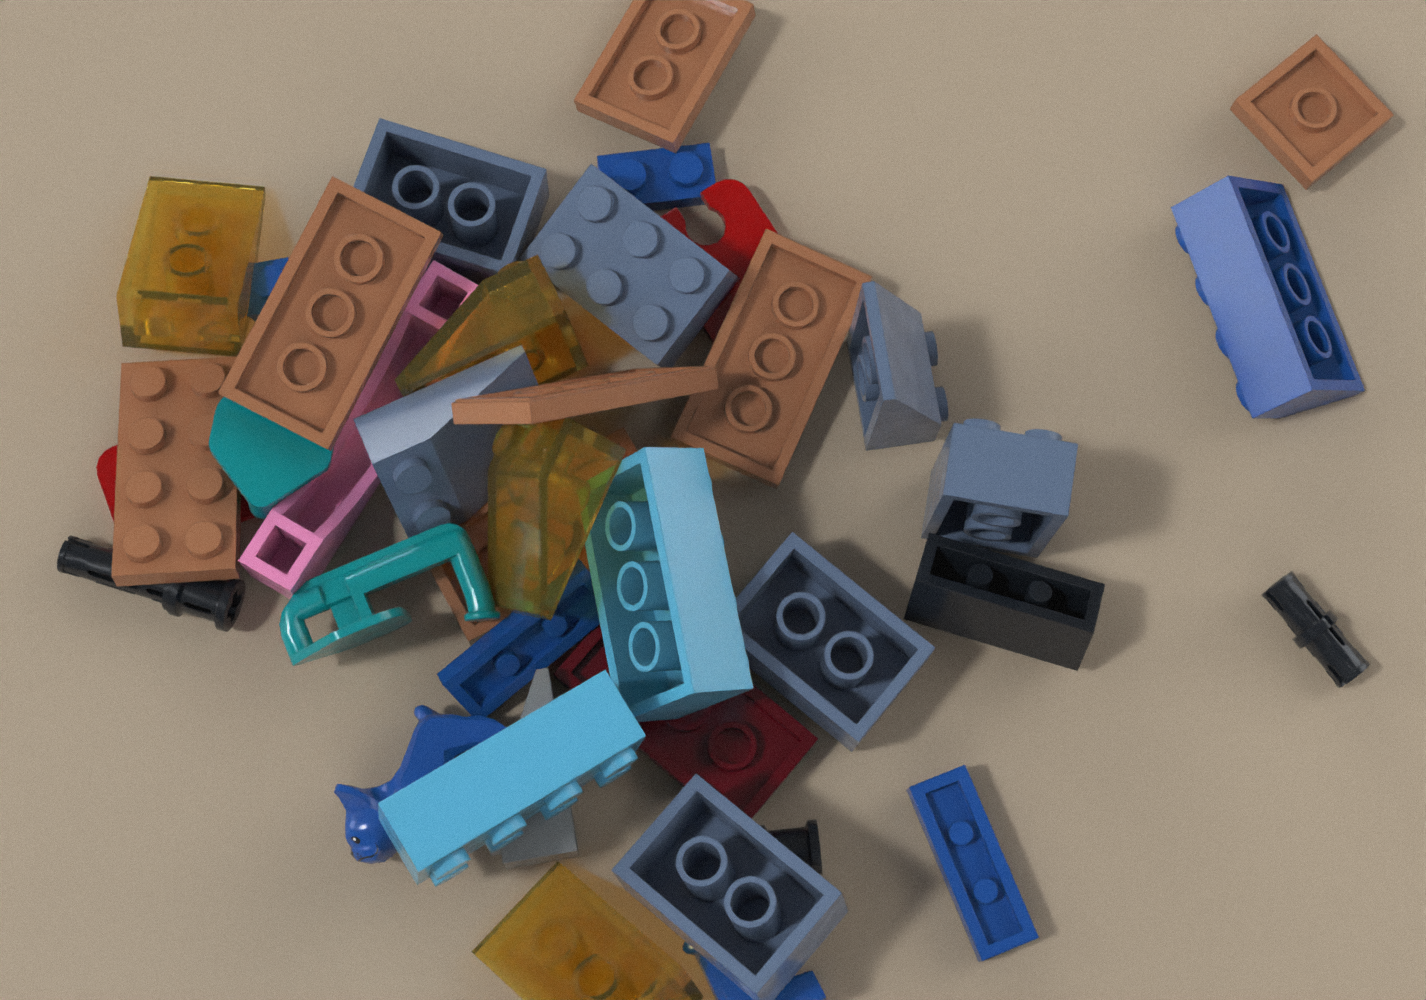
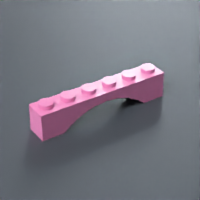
[238,260,489,599]

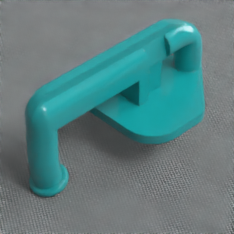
[209,397,335,519]
[279,523,501,666]

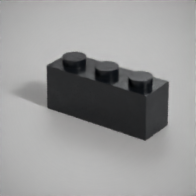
[904,533,1105,671]

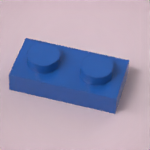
[597,143,716,211]

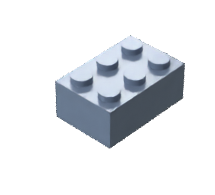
[353,118,549,298]
[520,164,740,367]
[921,418,1078,558]
[736,532,935,752]
[612,774,848,1000]

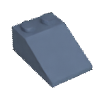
[847,281,948,451]
[353,345,558,538]

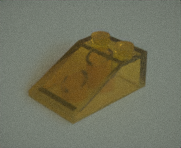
[116,176,266,357]
[395,254,589,397]
[488,417,626,620]
[472,861,704,1000]

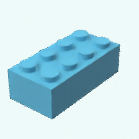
[574,447,753,722]
[378,669,646,887]

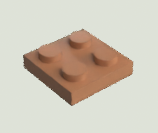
[1230,34,1394,190]

